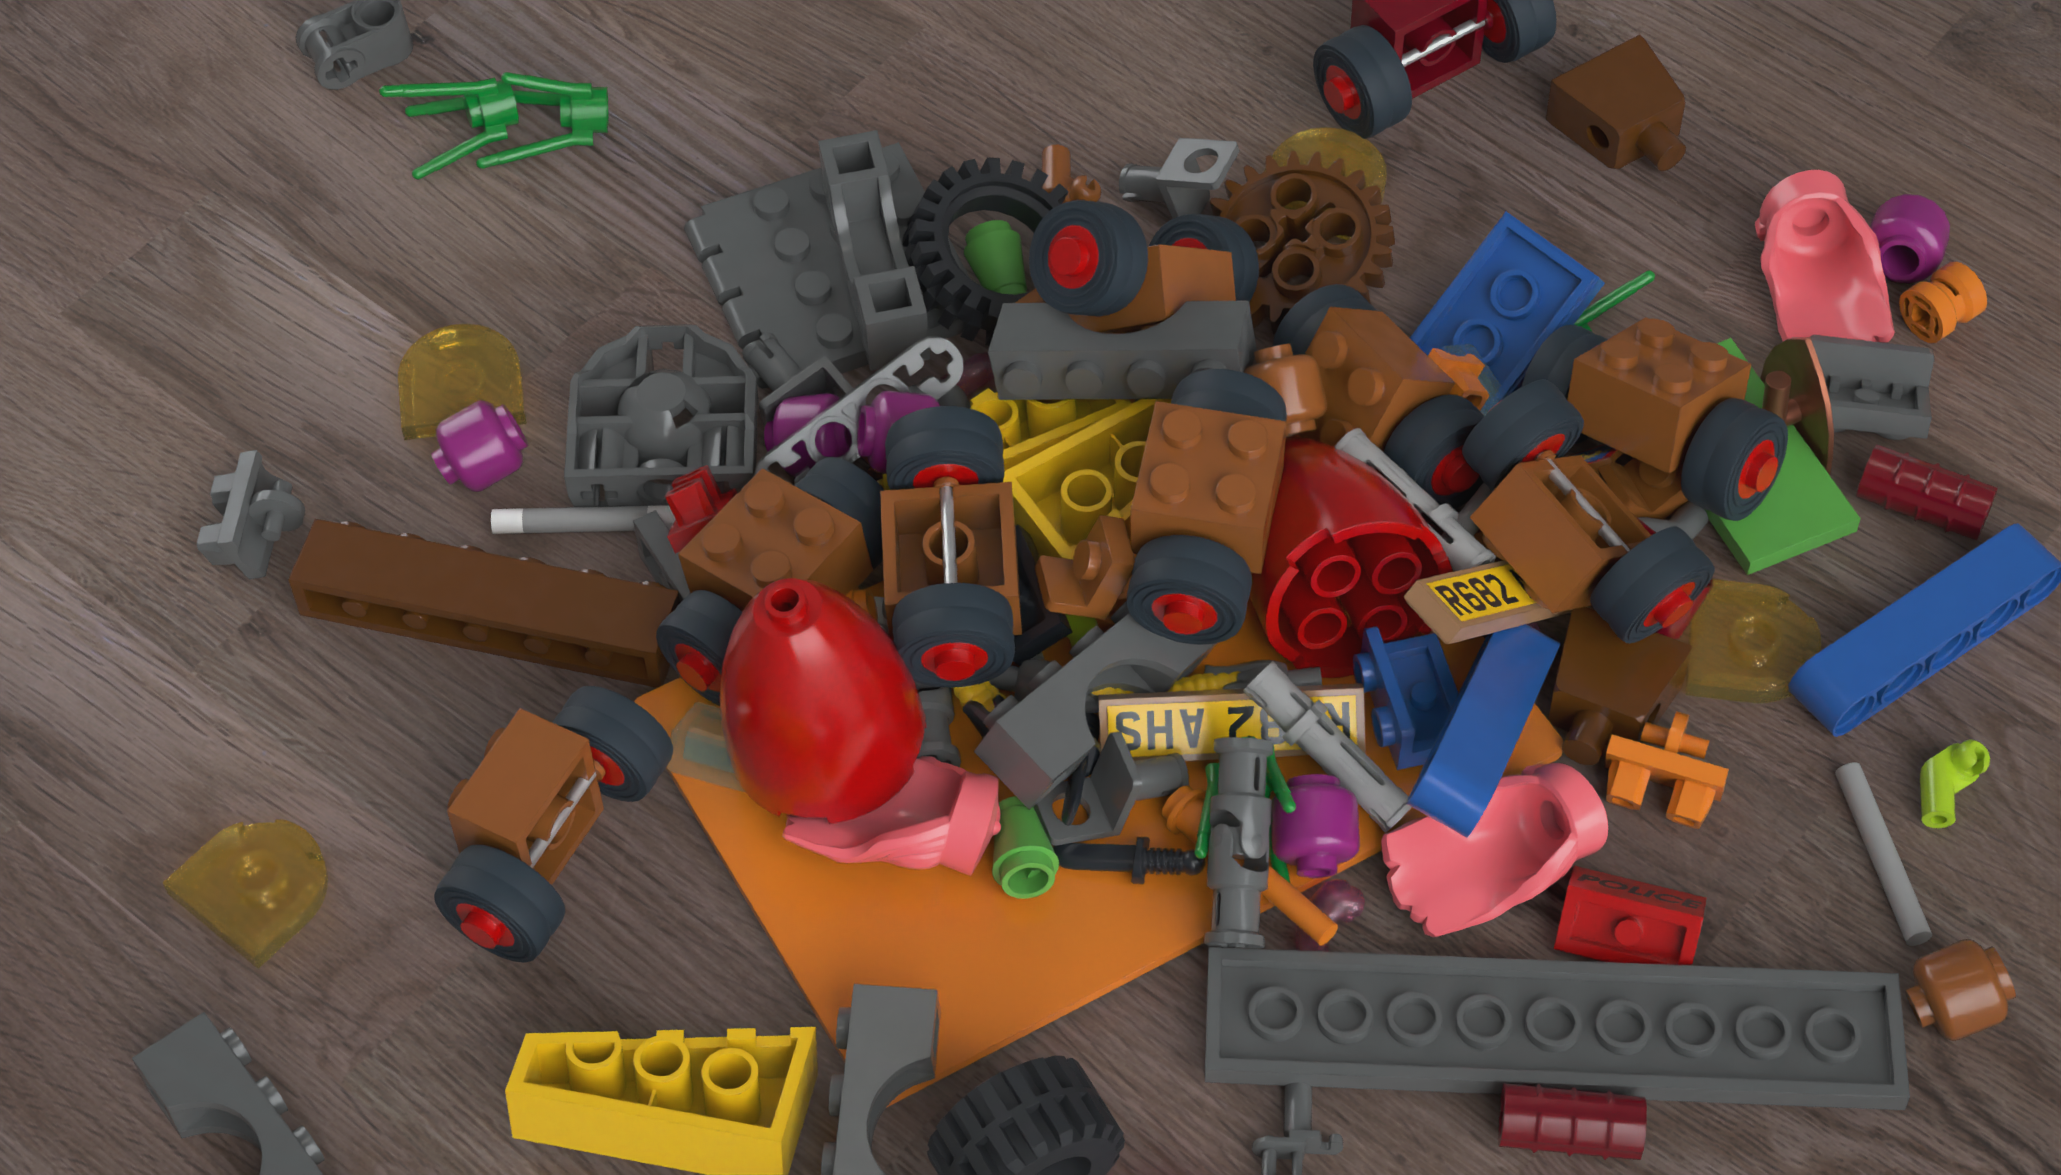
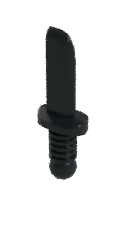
[1061,712,1101,826]
[1053,837,1206,884]

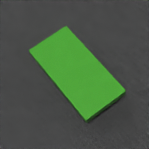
[1704,338,1861,575]

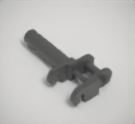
[1252,1082,1343,1175]

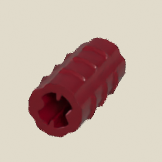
[1856,444,1998,541]
[1498,1083,1647,1160]

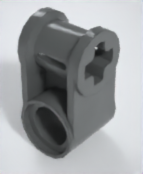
[296,0,414,90]

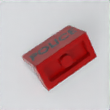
[1554,866,1707,966]

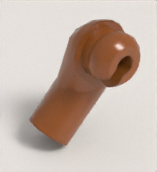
[1042,144,1102,204]

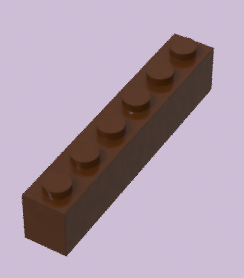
[288,518,680,688]

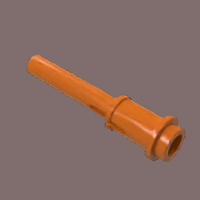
[1162,785,1338,946]

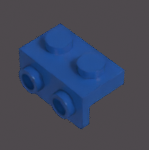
[1353,626,1458,770]

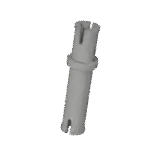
[1335,428,1496,571]
[1243,661,1412,833]

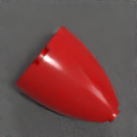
[1250,437,1452,678]
[720,578,927,824]

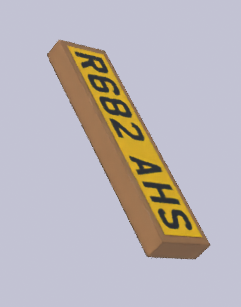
[1403,560,1573,644]
[1098,683,1366,761]

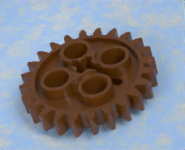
[1210,151,1395,334]

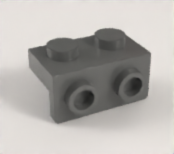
[1810,335,1934,440]

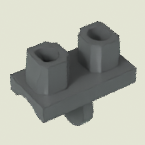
[196,450,305,579]

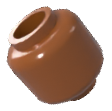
[1244,344,1327,437]
[1905,939,2016,1041]

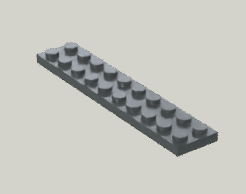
[1205,947,1910,1110]

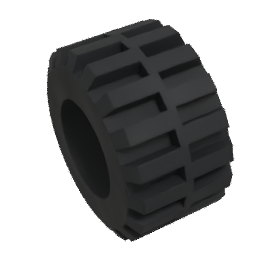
[927,1055,1125,1175]

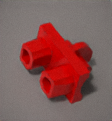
[665,465,737,554]

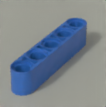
[1788,523,2061,737]
[1406,624,1560,838]

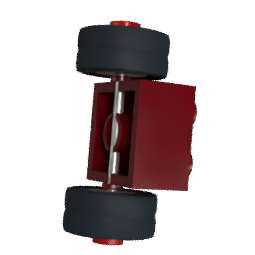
[1313,0,1557,139]

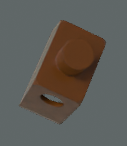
[1546,35,1686,171]
[1549,607,1693,765]

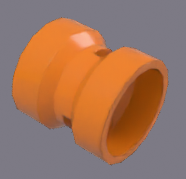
[1899,262,1987,343]

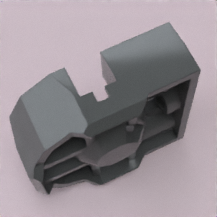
[564,324,759,507]

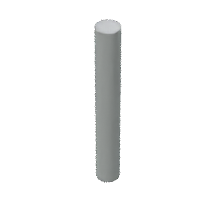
[1835,762,1932,946]

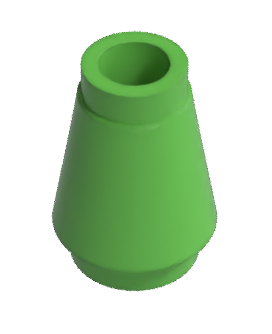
[964,220,1027,295]
[992,796,1059,899]

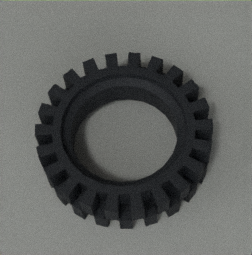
[902,157,1069,346]

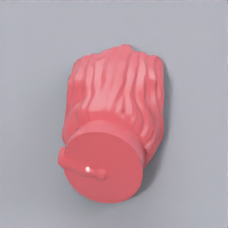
[1755,169,1895,343]
[782,756,1001,876]
[1381,763,1608,937]

